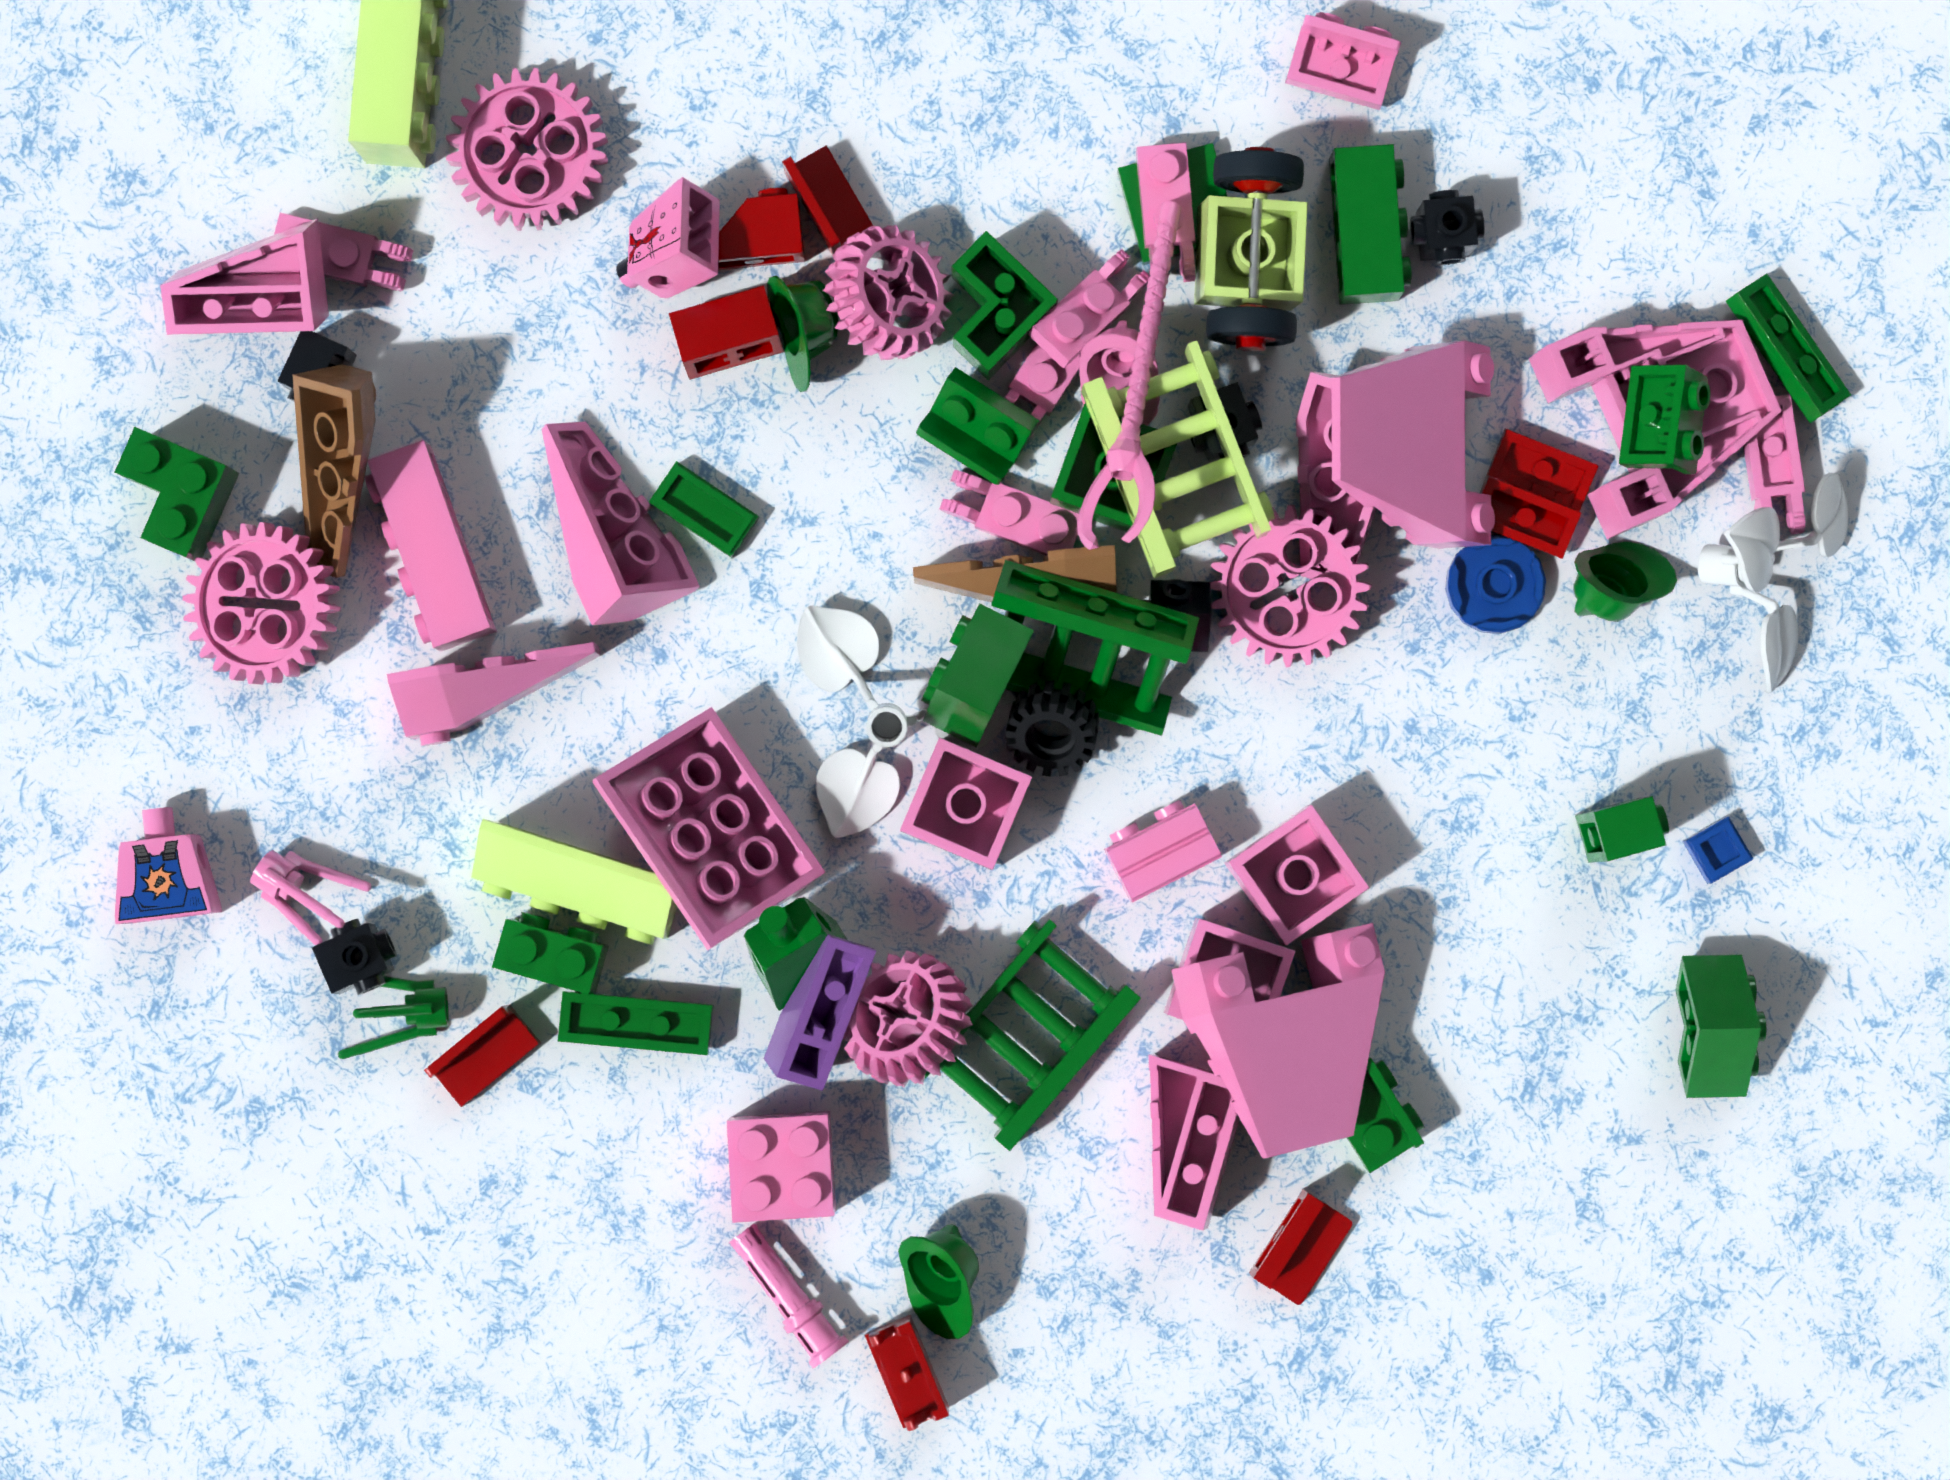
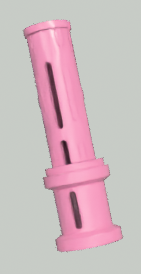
[729,1223,849,1368]

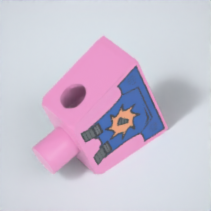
[115,807,222,924]

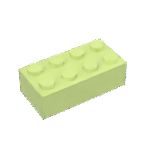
[348,0,448,168]

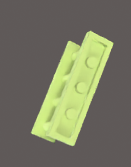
[1081,340,1275,579]

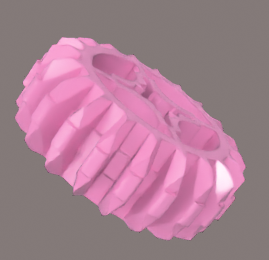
[822,225,954,360]
[843,950,973,1088]

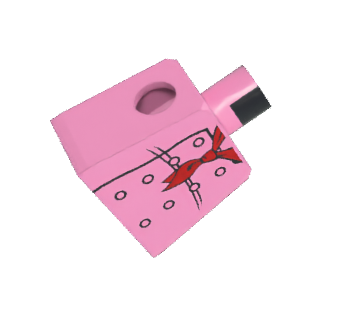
[616,177,720,298]

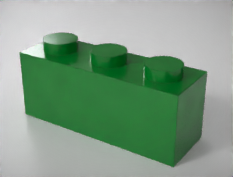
[1329,144,1412,305]

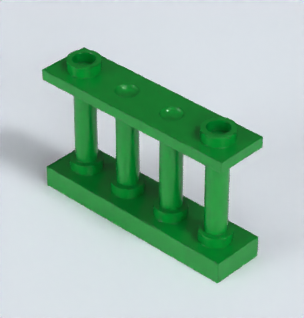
[991,560,1199,736]
[925,919,1141,1151]

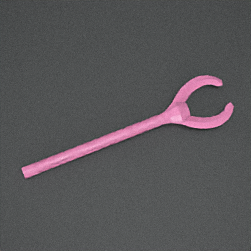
[1077,201,1181,550]

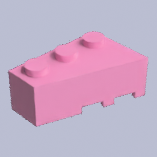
[160,218,329,335]
[1148,1054,1240,1231]

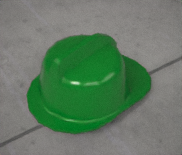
[767,276,839,392]
[1573,541,1677,622]
[898,1224,979,1339]

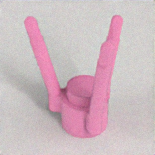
[250,850,372,945]

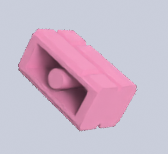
[1104,800,1222,902]

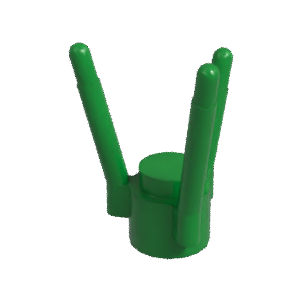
[338,976,449,1059]

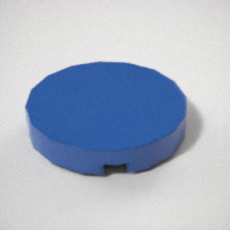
[1445,535,1546,634]

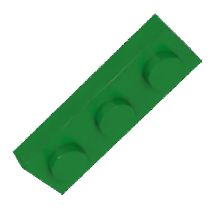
[1726,273,1851,423]
[558,991,714,1055]

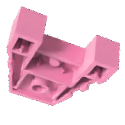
[1529,320,1782,539]
[1331,340,1495,549]
[1171,923,1385,1159]

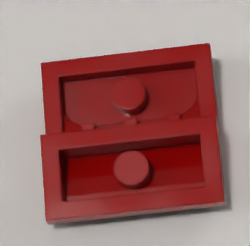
[1480,428,1599,559]

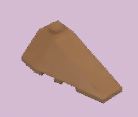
[292,364,376,578]
[913,545,1117,603]

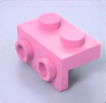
[1285,12,1401,110]

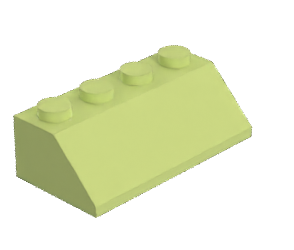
[471,819,677,945]

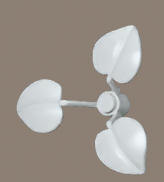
[1698,473,1849,693]
[797,606,1017,838]

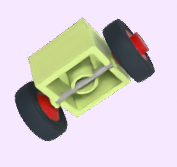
[1194,147,1308,351]

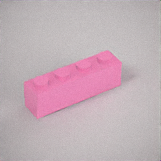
[365,440,497,652]

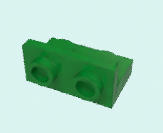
[1619,365,1711,474]
[916,367,1039,485]
[1347,1057,1425,1173]

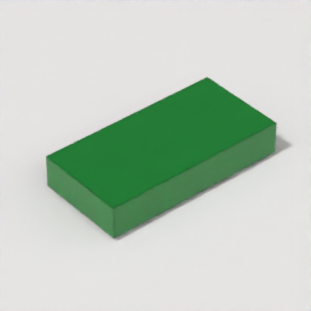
[649,461,759,558]

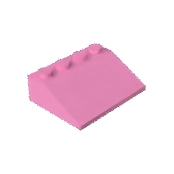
[592,707,825,950]

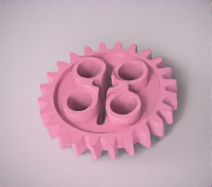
[446,68,608,231]
[1210,505,1372,667]
[182,522,341,685]

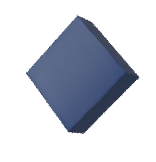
[1682,816,1753,884]

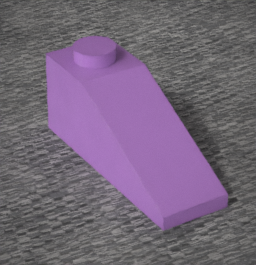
[763,934,876,1091]

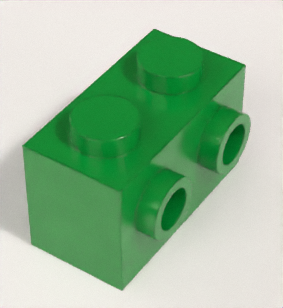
[492,912,609,995]

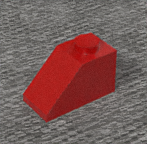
[718,188,805,270]

